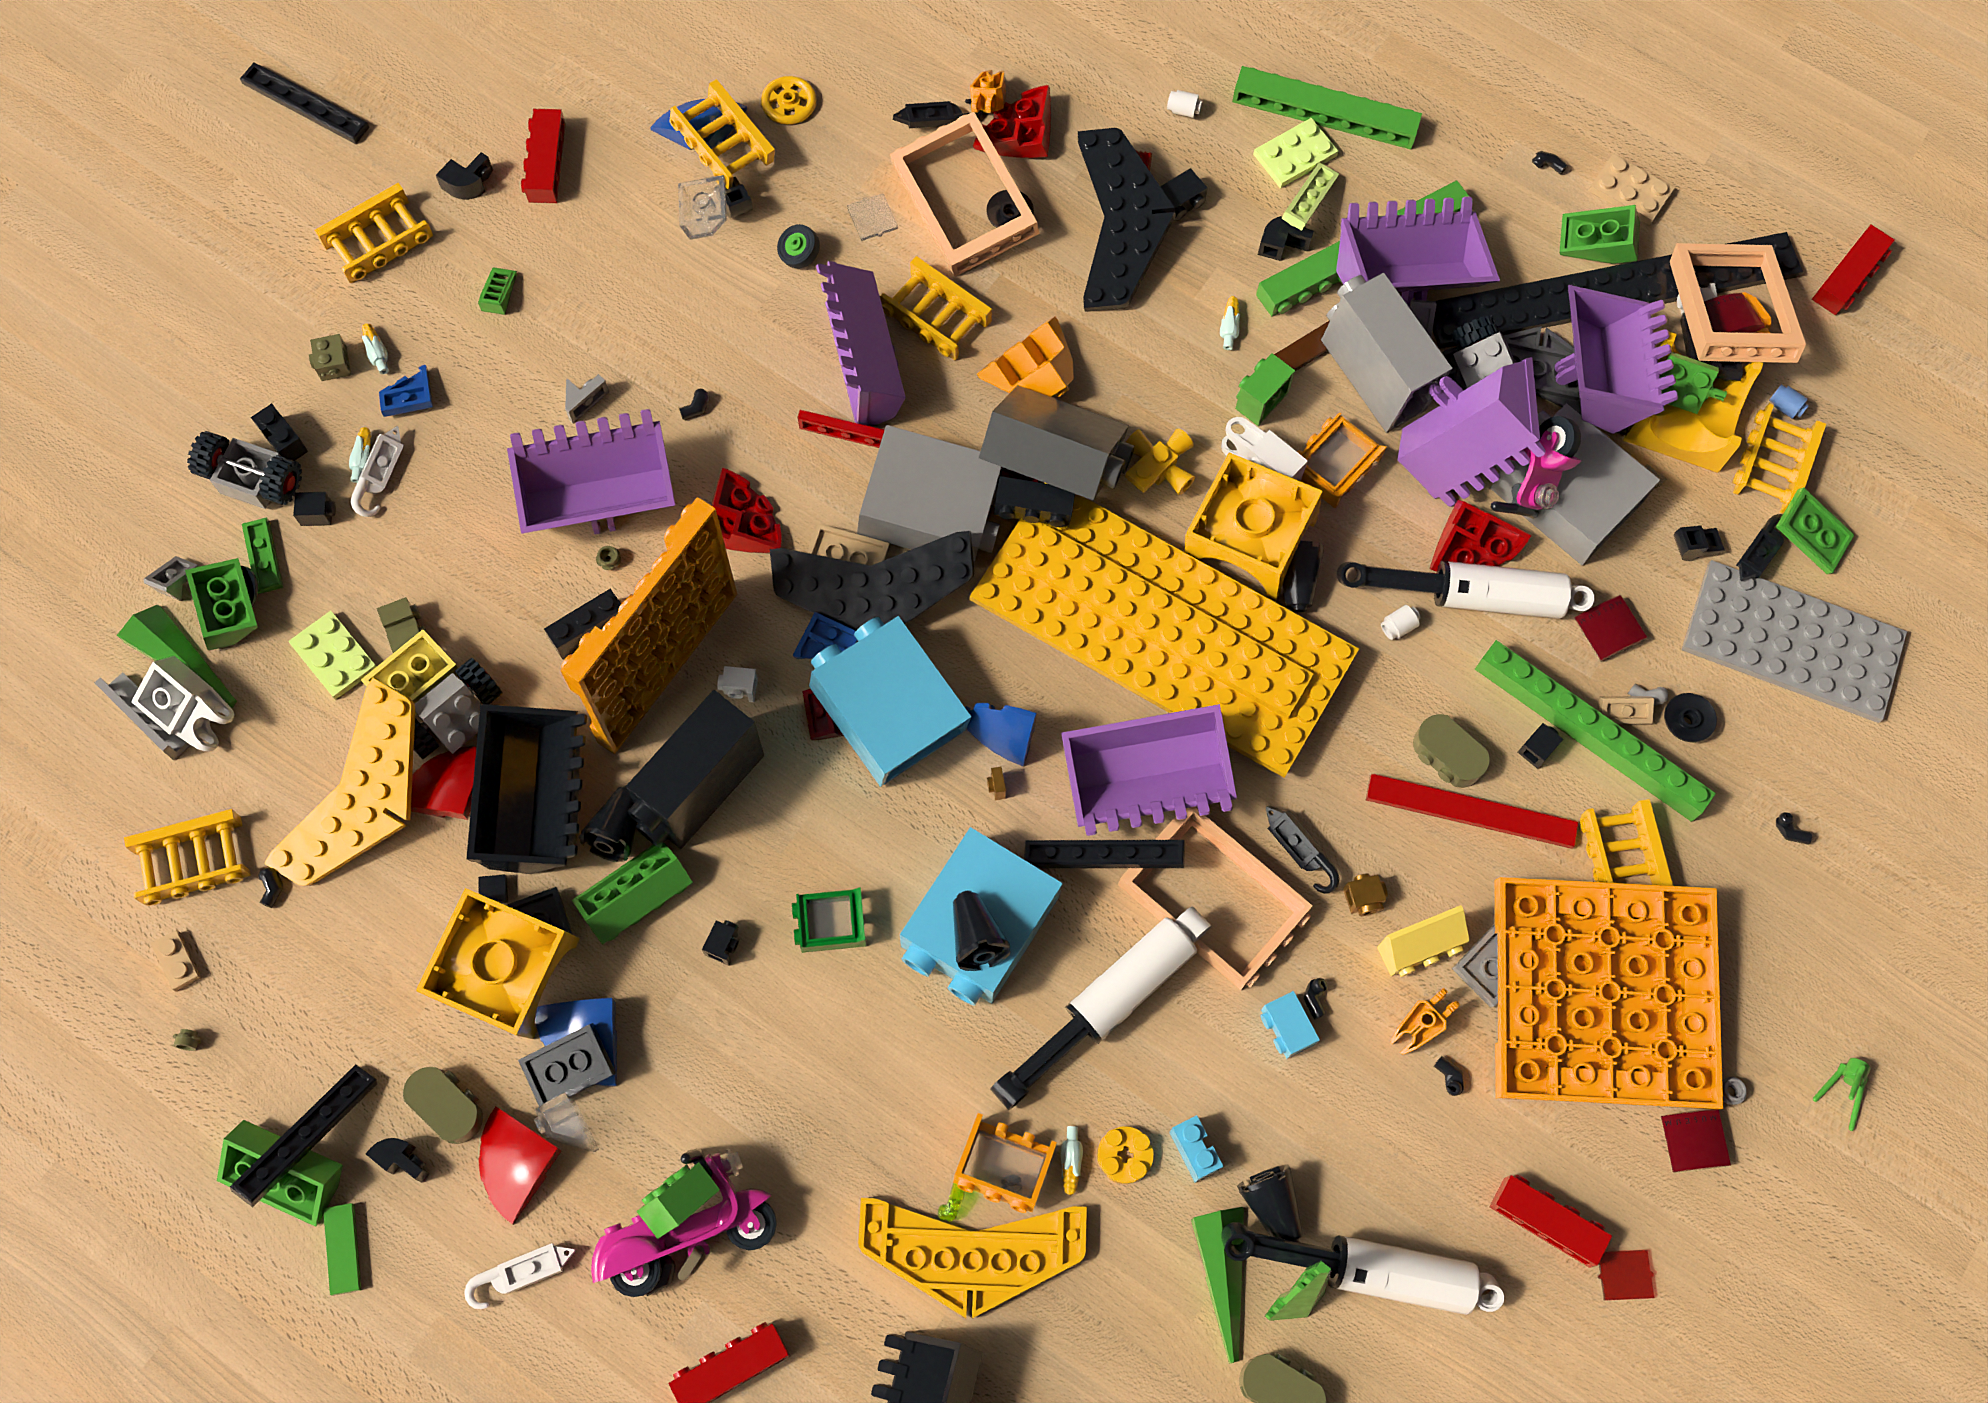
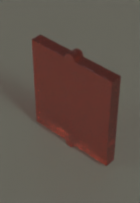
[1598,1250,1654,1301]

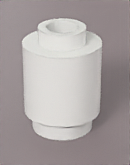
[1167,90,1203,118]
[1381,605,1421,640]

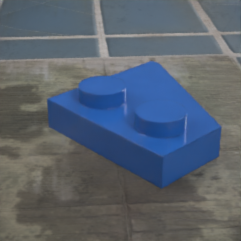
[379,365,433,417]
[793,612,858,659]

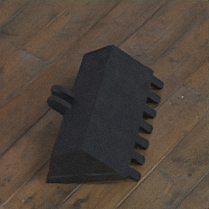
[466,704,587,874]
[871,1332,983,1403]

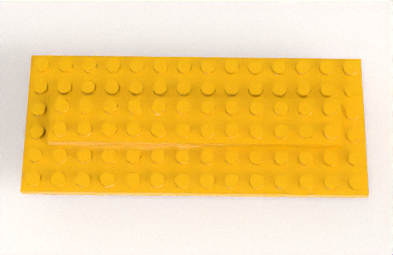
[970,482,1359,778]

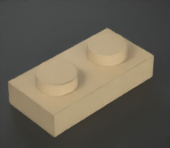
[1599,696,1654,724]
[151,930,201,992]

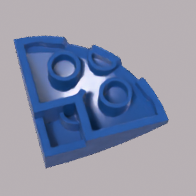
[650,99,747,150]
[965,703,1036,766]
[535,998,617,1086]

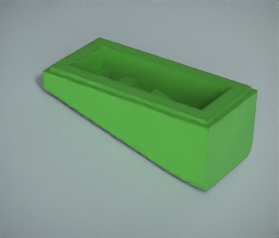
[478,267,517,315]

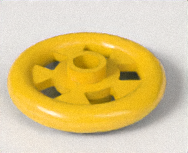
[761,76,817,125]

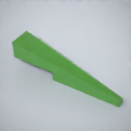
[117,604,237,708]
[1191,1207,1244,1364]
[1264,1261,1331,1321]

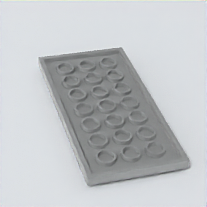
[1681,560,1907,723]

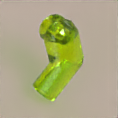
[938,1183,965,1222]

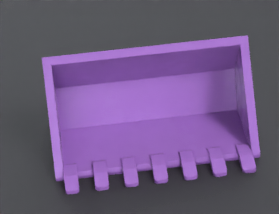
[1336,196,1500,308]
[816,261,906,427]
[1555,285,1678,434]
[1398,357,1546,507]
[507,409,675,534]
[1061,704,1237,836]

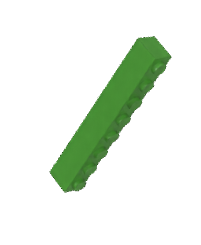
[1232,66,1422,150]

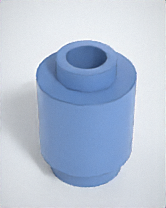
[1769,384,1809,419]

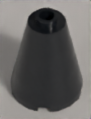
[1282,541,1324,612]
[579,786,637,862]
[953,891,1010,971]
[1237,1165,1303,1242]

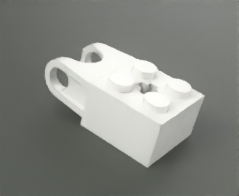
[1221,417,1308,481]
[131,656,234,752]

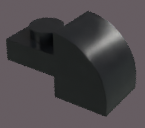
[714,176,753,219]
[1673,525,1725,561]
[365,1138,429,1183]

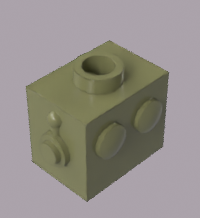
[309,334,351,381]

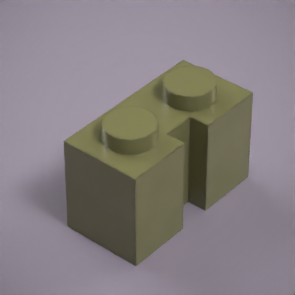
[376,597,428,653]

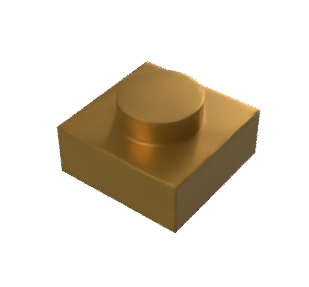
[987,766,1006,800]

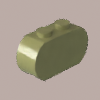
[1413,714,1490,788]
[403,1067,483,1144]
[1239,1353,1326,1403]

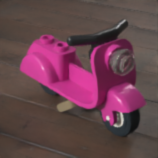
[1491,416,1582,519]
[591,1149,777,1297]

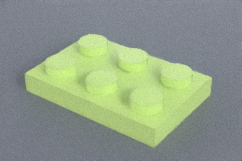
[1253,118,1339,188]
[288,611,377,700]

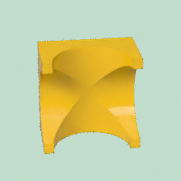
[1623,331,1763,473]
[1185,452,1323,601]
[416,888,580,1039]

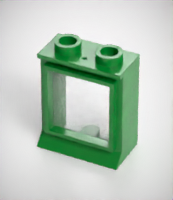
[792,887,866,953]

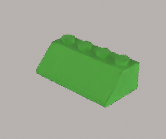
[572,843,693,945]
[217,1120,343,1227]

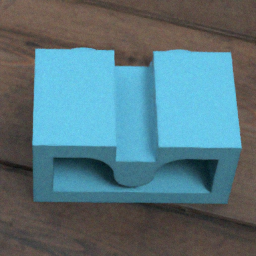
[1260,991,1320,1059]
[1169,1115,1224,1183]

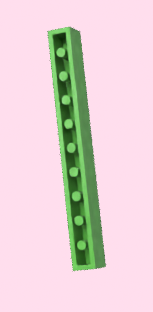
[1256,180,1473,317]
[1475,640,1716,822]

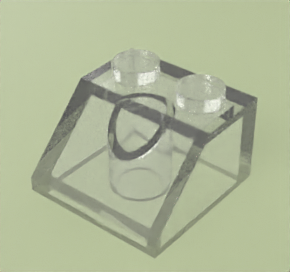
[678,175,727,240]
[534,1092,599,1152]

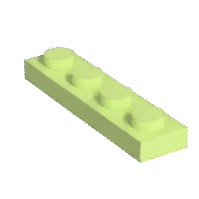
[1281,162,1339,230]

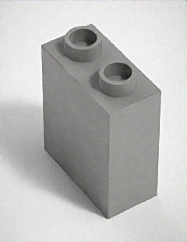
[1321,273,1453,433]
[1490,403,1660,565]
[857,425,1001,563]

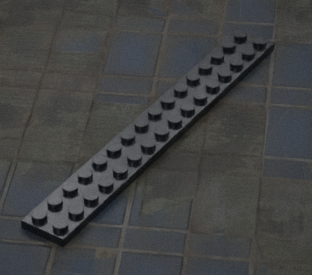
[1432,232,1803,349]

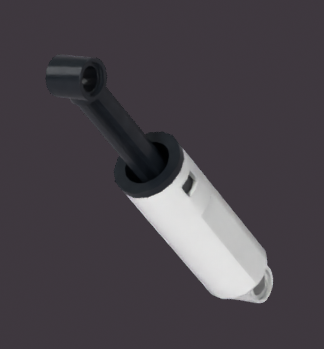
[1337,561,1594,619]
[990,906,1211,1110]
[1221,1222,1504,1315]

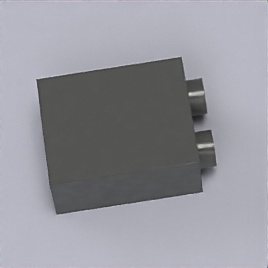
[979,385,1135,500]

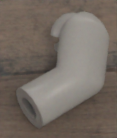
[1627,683,1668,706]

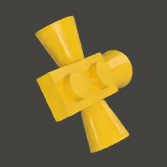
[1125,429,1195,496]

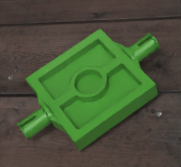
[1660,351,1727,414]

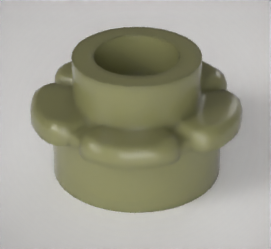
[596,546,621,570]
[173,1029,201,1051]

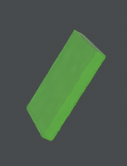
[1776,487,1854,574]

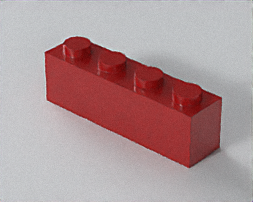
[521,108,566,203]
[1811,224,1895,316]
[1489,1175,1612,1268]
[668,1322,790,1403]

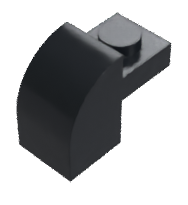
[436,152,493,200]
[1257,216,1314,261]

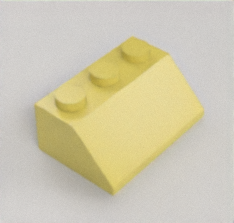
[361,630,459,715]
[1377,905,1469,977]

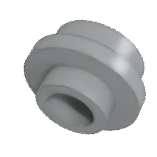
[1722,1077,1747,1105]

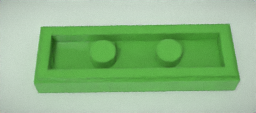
[242,517,284,594]
[323,1203,361,1296]

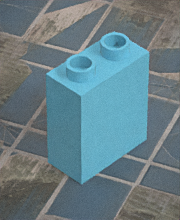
[809,616,971,787]
[900,827,1063,1006]

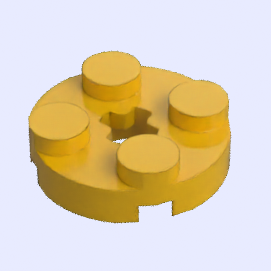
[1097,1126,1153,1184]

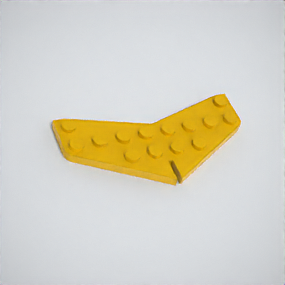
[264,678,415,886]
[858,1198,1087,1319]

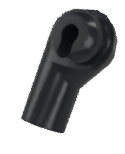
[1532,151,1568,175]
[679,388,710,420]
[1776,812,1812,845]
[258,868,283,908]
[1303,978,1327,1020]
[1433,1056,1464,1096]
[646,1255,676,1297]

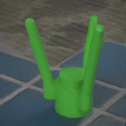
[1813,1058,1871,1131]

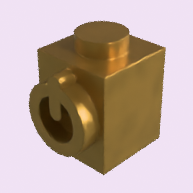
[1343,873,1388,917]

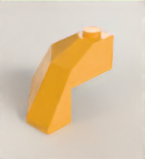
[977,316,1074,397]

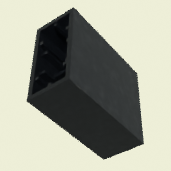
[626,690,764,849]

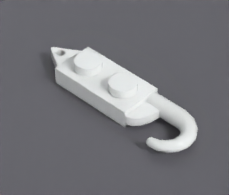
[351,426,404,517]
[464,1243,576,1309]

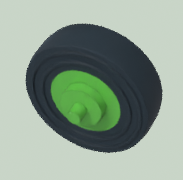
[777,224,820,269]

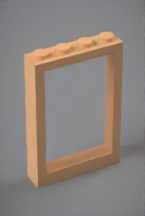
[890,112,1040,277]
[1670,243,1806,363]
[1118,807,1313,990]

